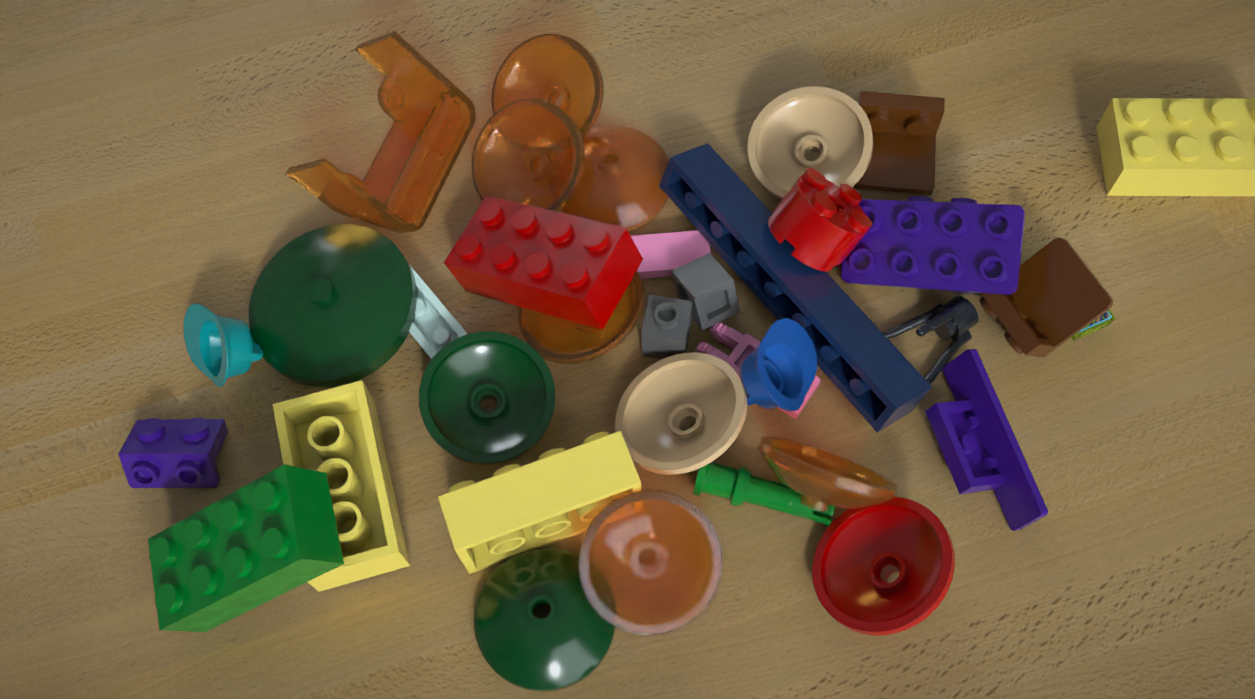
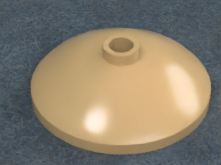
[747,86,873,200]
[615,352,747,475]

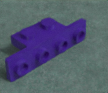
[925,349,1048,531]

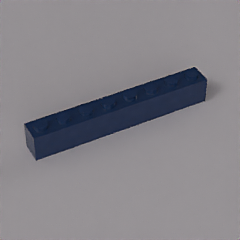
[659,143,932,433]

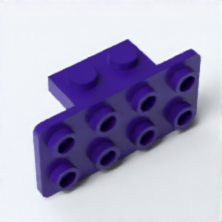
[841,196,1026,295]

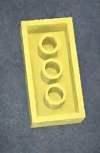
[1096,98,1255,196]
[272,380,410,592]
[438,431,643,574]

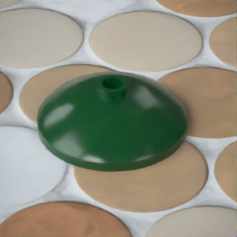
[419,331,555,465]
[474,547,616,692]

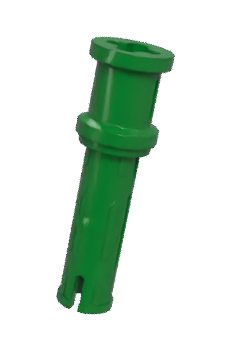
[693,462,836,526]

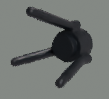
[883,296,979,385]

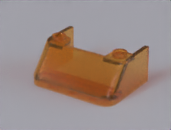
[286,31,476,233]

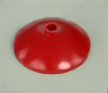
[812,496,955,636]

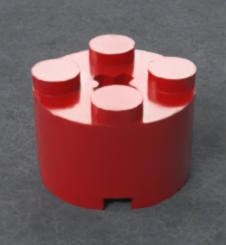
[768,168,872,272]

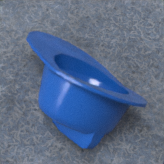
[740,318,817,412]

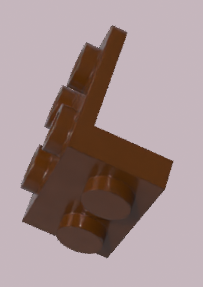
[979,238,1113,358]

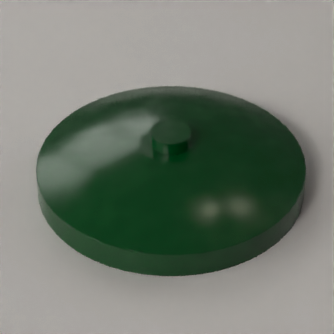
[249,224,418,387]

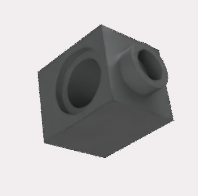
[672,253,740,330]
[641,295,693,359]

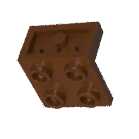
[853,91,945,195]

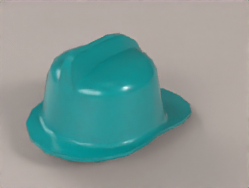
[183,303,263,387]

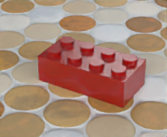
[444,196,643,330]

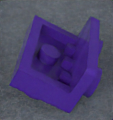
[118,418,228,488]

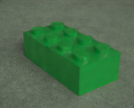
[148,464,344,632]

